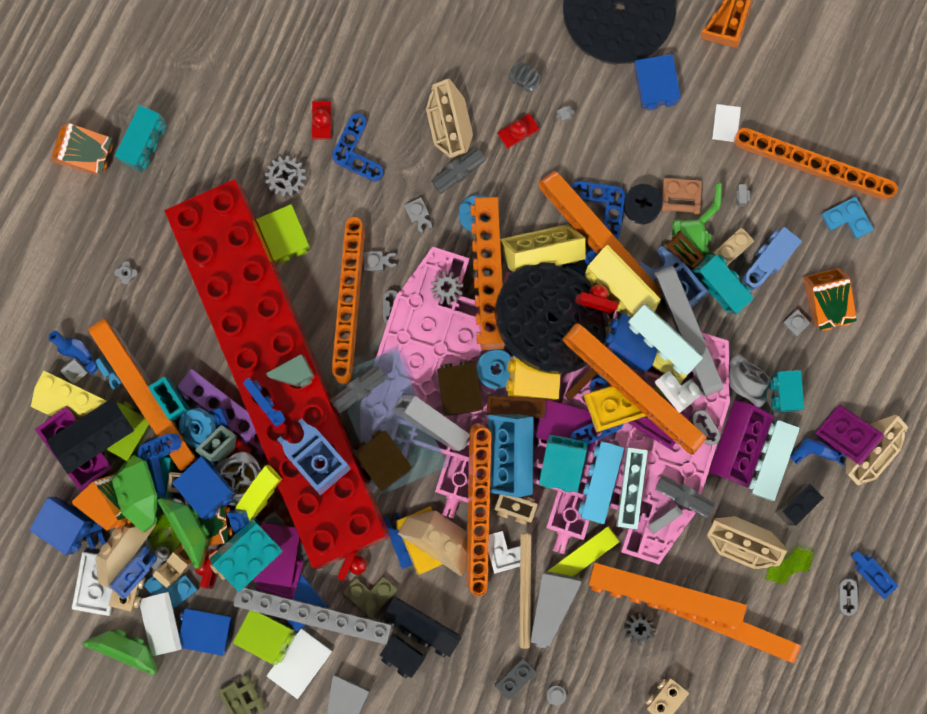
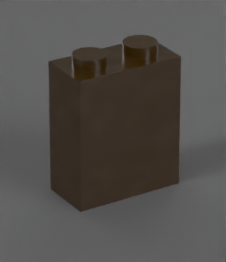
[437,360,483,416]
[354,430,413,492]

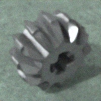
[509,62,541,92]
[623,612,657,645]

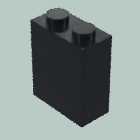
[775,484,824,526]

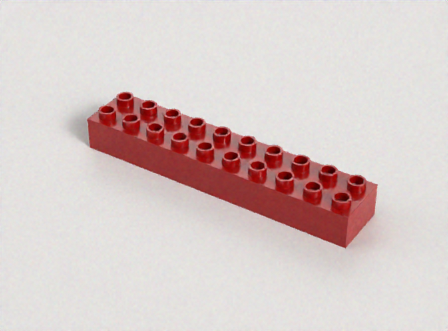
[164,179,391,569]

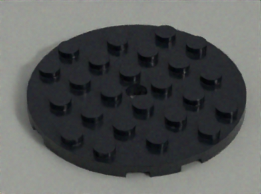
[563,0,676,65]
[495,263,608,374]

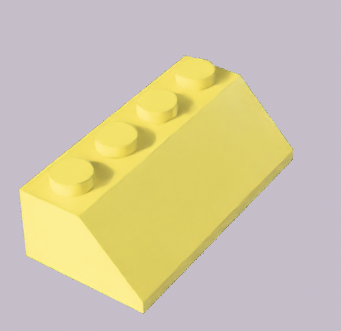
[500,224,586,273]
[584,245,661,317]
[31,371,107,420]

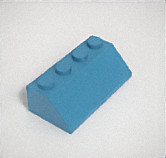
[488,414,533,498]

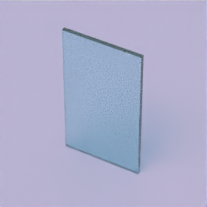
[332,349,447,495]

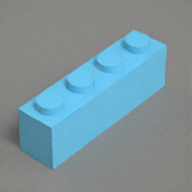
[578,441,624,524]

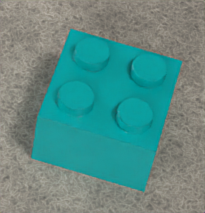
[769,370,804,413]

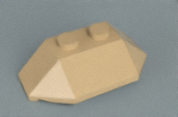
[426,79,473,158]
[846,415,908,486]
[397,510,467,576]
[707,516,787,569]
[95,523,156,589]

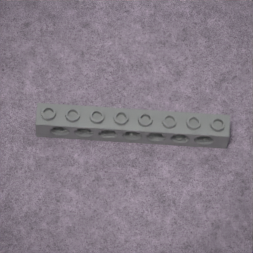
[234,587,392,645]

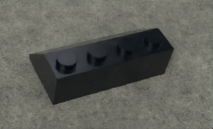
[46,398,134,474]
[383,596,462,658]

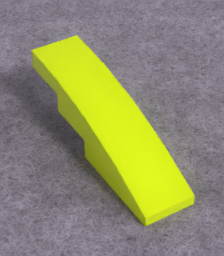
[235,465,282,521]
[548,526,620,576]

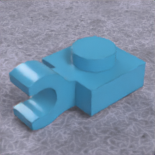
[95,356,122,389]

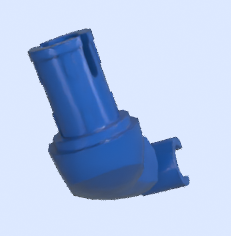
[48,330,98,375]
[790,438,845,465]

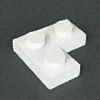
[655,371,703,413]
[488,531,532,574]

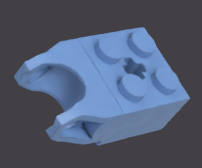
[741,227,802,291]
[639,246,708,310]
[277,418,350,495]

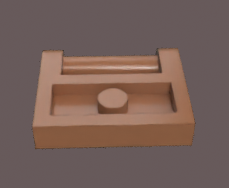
[661,178,702,215]

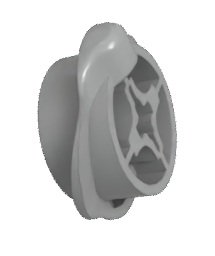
[729,354,770,407]
[215,452,261,507]

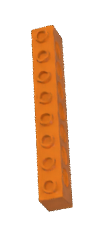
[470,197,505,350]

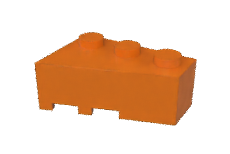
[701,0,754,49]

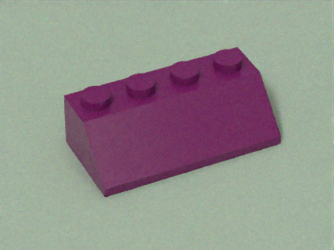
[709,400,774,488]
[34,406,112,492]

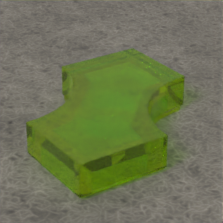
[765,548,814,585]

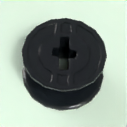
[623,184,663,225]

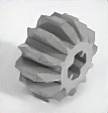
[430,271,463,305]

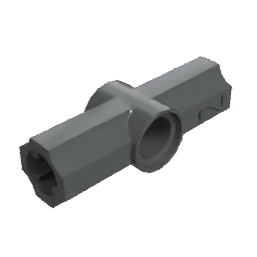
[431,147,486,194]
[330,365,388,414]
[655,475,715,518]

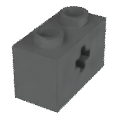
[495,657,537,700]

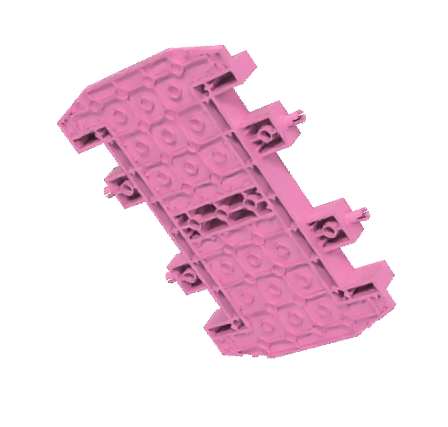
[360,247,730,564]

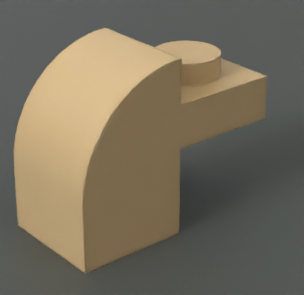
[153,545,192,588]

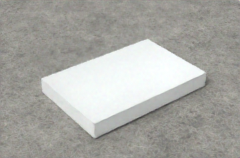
[72,552,112,616]
[140,592,182,656]
[267,628,333,699]

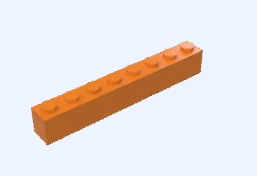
[588,562,747,630]

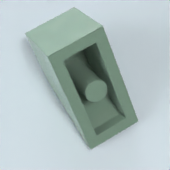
[266,354,315,388]
[196,425,236,462]

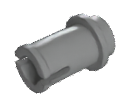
[151,546,170,570]

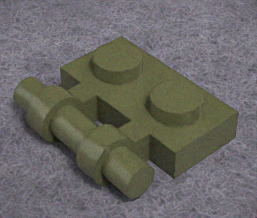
[218,675,266,714]

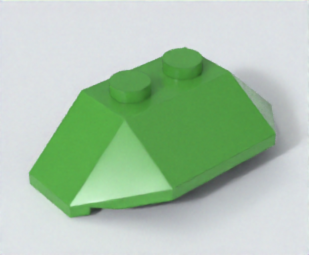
[112,455,157,532]
[157,498,210,569]
[82,628,158,675]

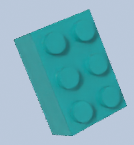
[114,105,167,173]
[690,255,754,314]
[209,519,283,592]

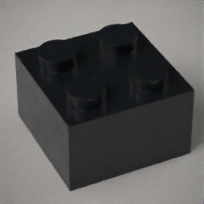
[380,634,426,678]

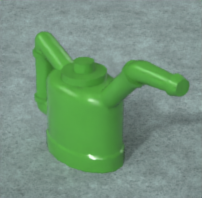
[672,183,722,263]

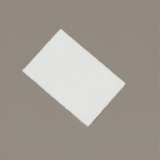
[712,104,741,142]

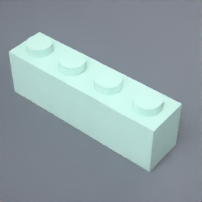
[628,303,703,375]
[749,420,800,501]
[616,448,648,529]

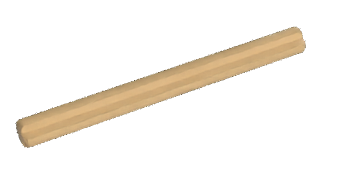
[519,533,531,649]

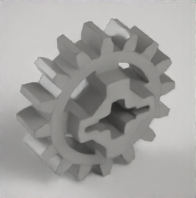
[265,156,307,198]

